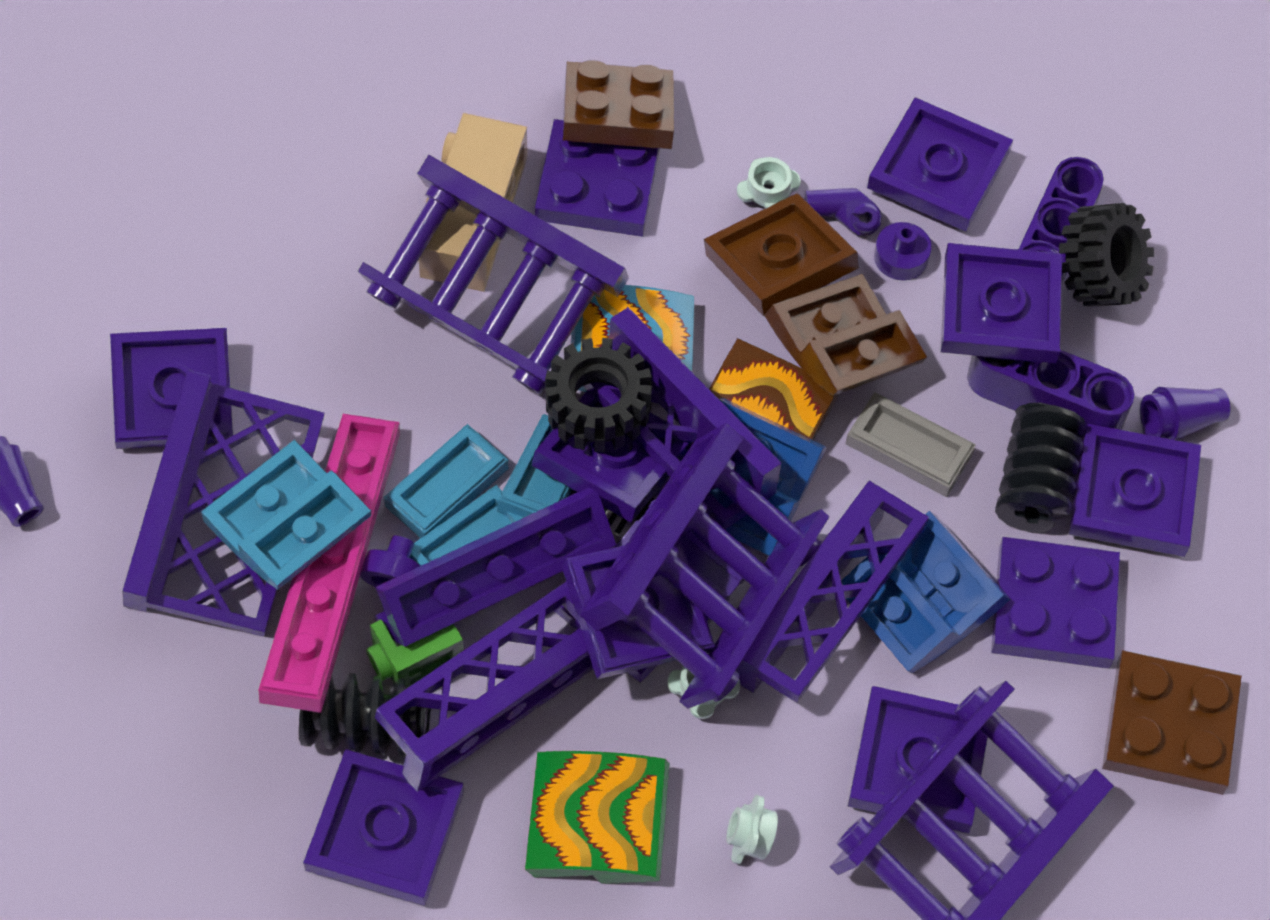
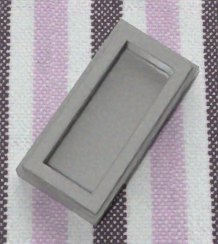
[845,392,976,497]

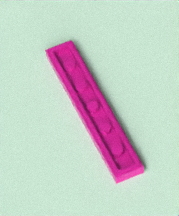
[258,414,400,713]

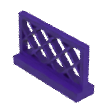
[122,370,325,637]

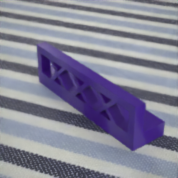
[584,307,781,530]
[736,480,929,703]
[374,488,616,647]
[375,582,593,792]

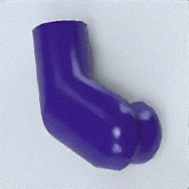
[804,188,882,236]

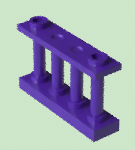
[357,154,629,395]
[579,423,830,709]
[829,681,1114,920]

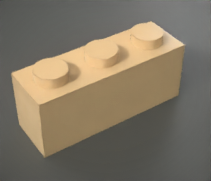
[418,113,527,292]

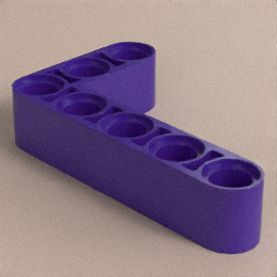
[967,157,1135,438]

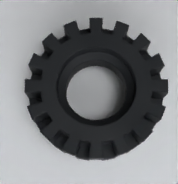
[1059,203,1154,307]
[545,338,652,452]

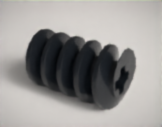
[995,403,1087,533]
[298,673,431,758]

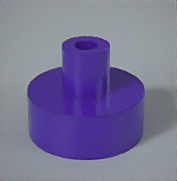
[874,222,932,281]
[360,535,421,588]

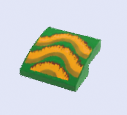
[525,751,670,884]

